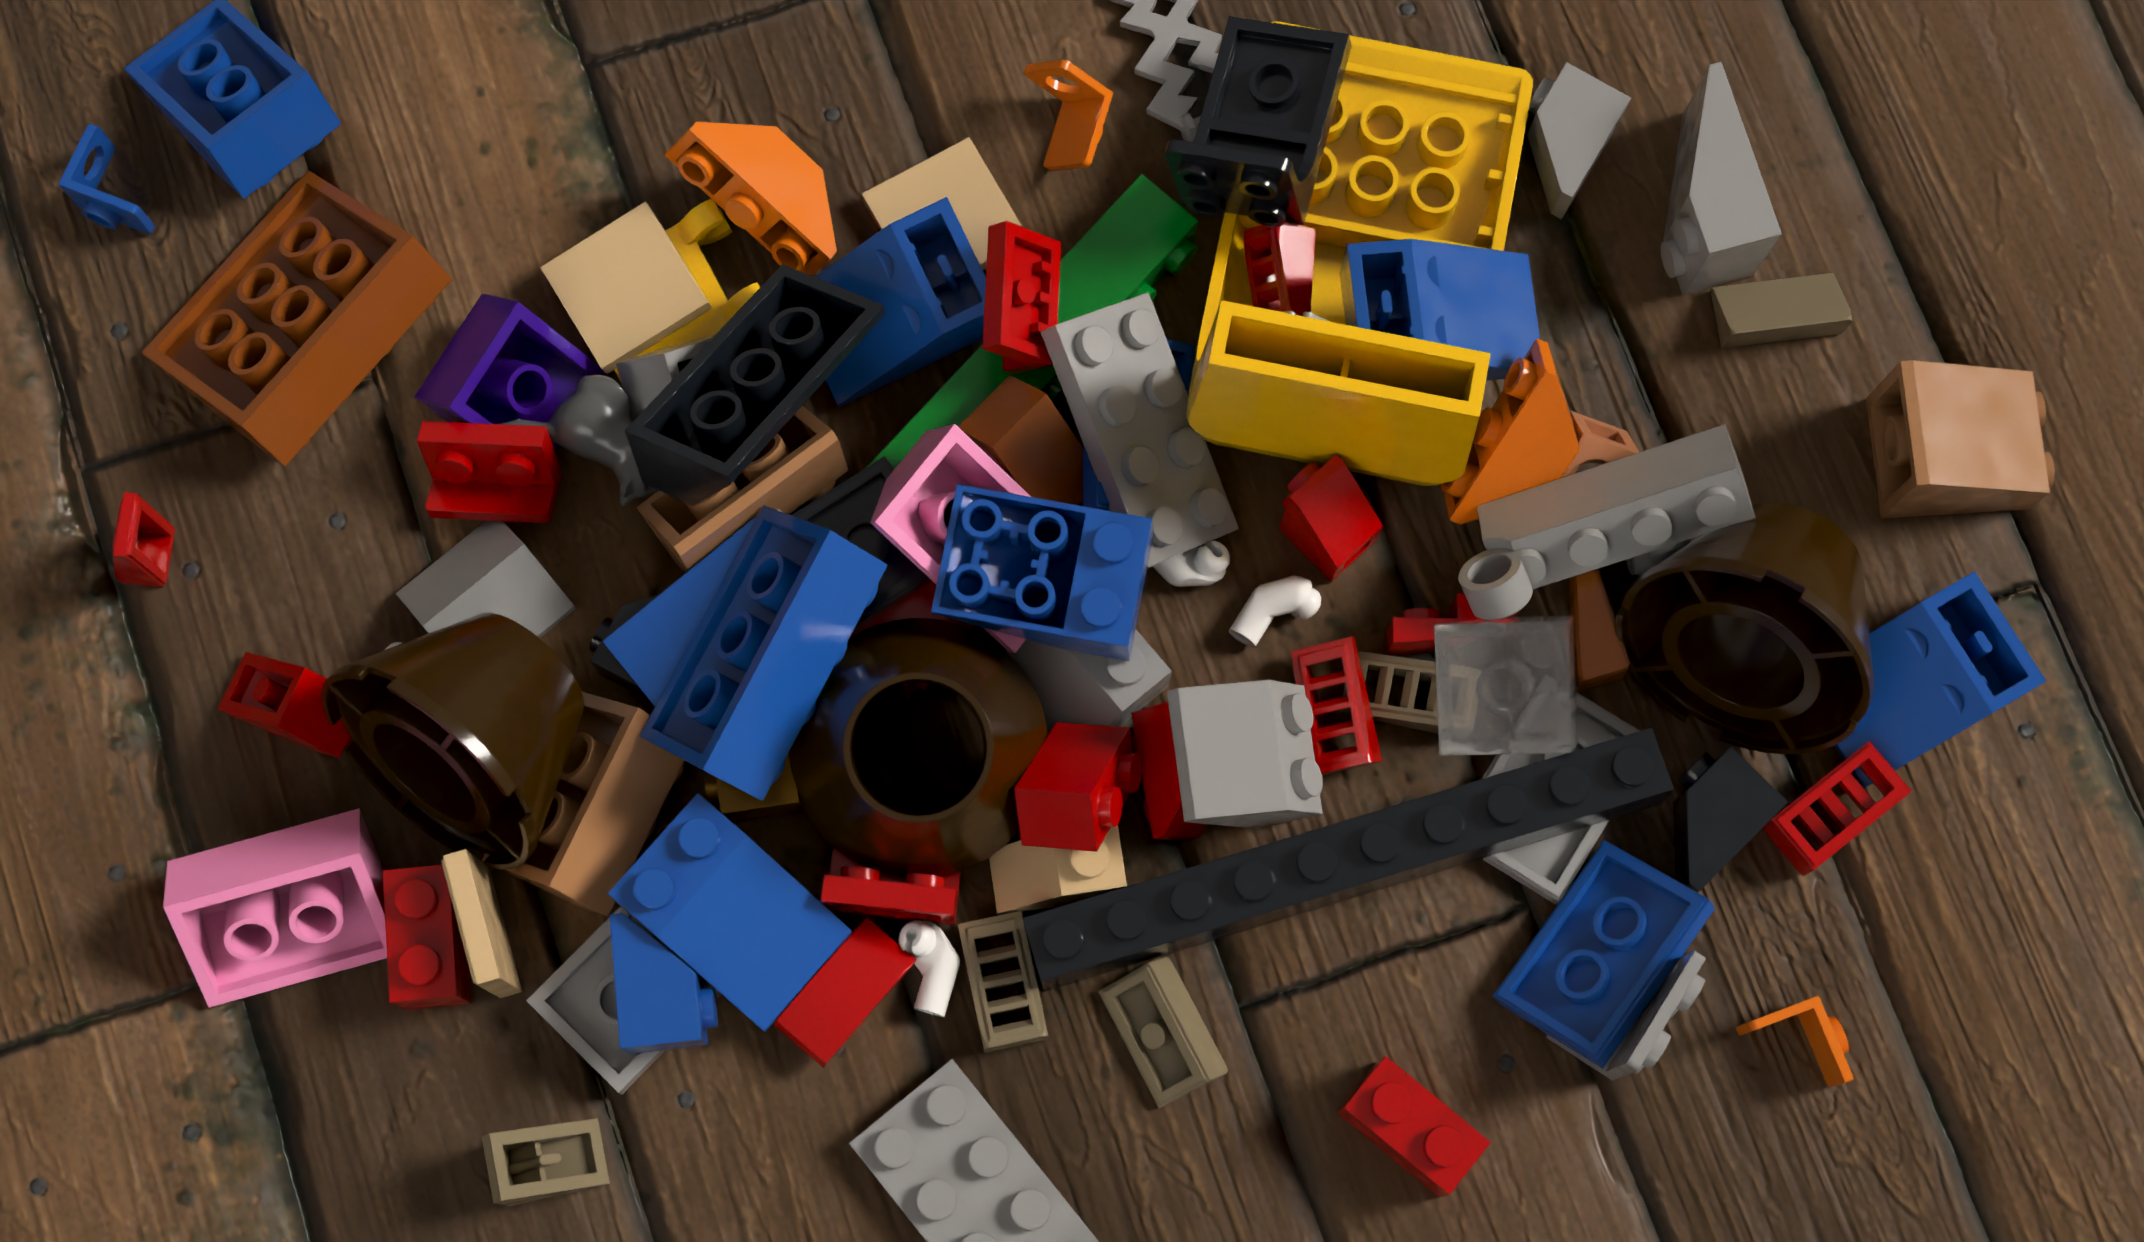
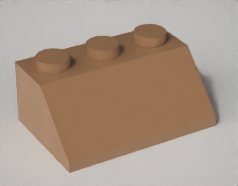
[636,406,848,574]
[482,692,685,917]

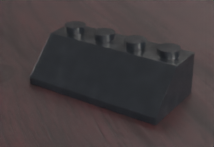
[625,264,886,506]

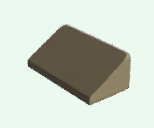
[1711,273,1853,348]
[1099,957,1228,1108]

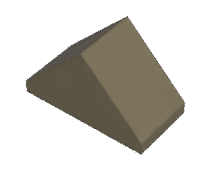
[482,1118,610,1206]

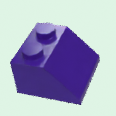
[414,293,606,452]

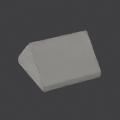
[396,521,576,638]

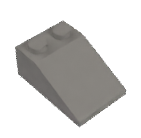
[1661,62,1782,295]

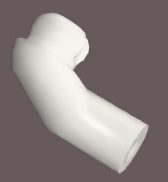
[1152,541,1230,587]
[1229,575,1321,648]
[899,920,960,1017]

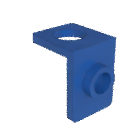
[58,123,155,235]

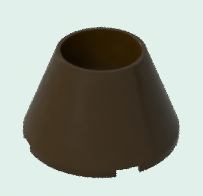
[1616,502,1874,754]
[321,613,584,869]
[788,618,1048,878]

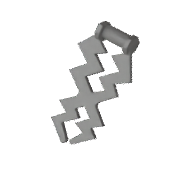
[1109,0,1222,142]

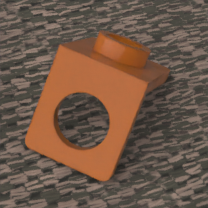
[1024,59,1114,171]
[1735,995,1853,1087]

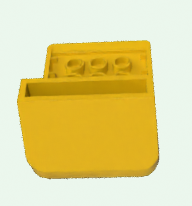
[1186,21,1533,486]

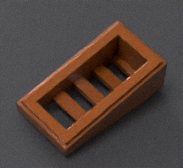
[1569,569,1630,693]

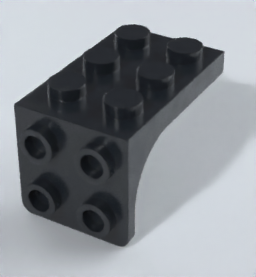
[1164,16,1352,227]

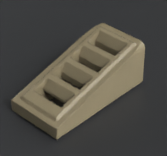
[1339,651,1481,739]
[958,911,1049,1053]

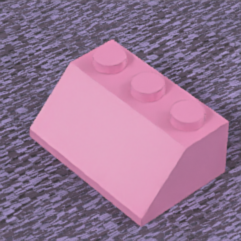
[870,424,1031,653]
[163,808,387,1008]

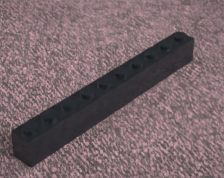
[1022,728,1674,992]

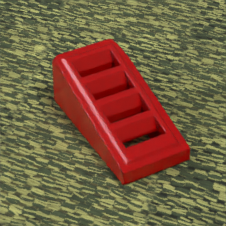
[1244,222,1316,316]
[112,492,175,587]
[1291,636,1383,776]
[1763,741,1912,876]

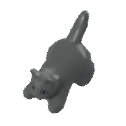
[501,375,659,506]

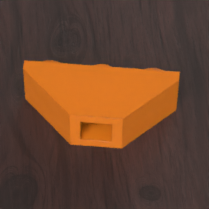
[664,121,837,276]
[1441,338,1580,525]

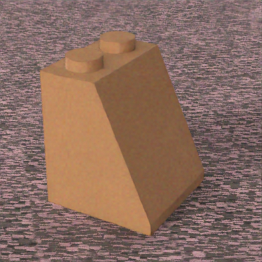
[1866,360,2055,518]

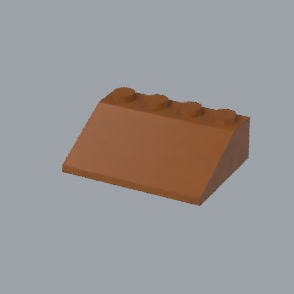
[141,170,453,466]

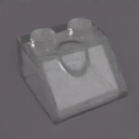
[1434,615,1578,755]

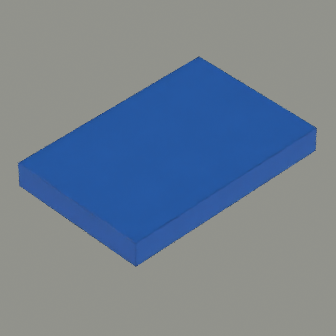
[602,517,756,706]
[1493,840,1715,1069]

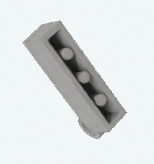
[1458,424,1756,620]

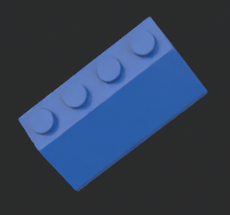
[640,505,888,801]

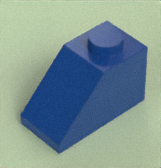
[609,913,718,1054]

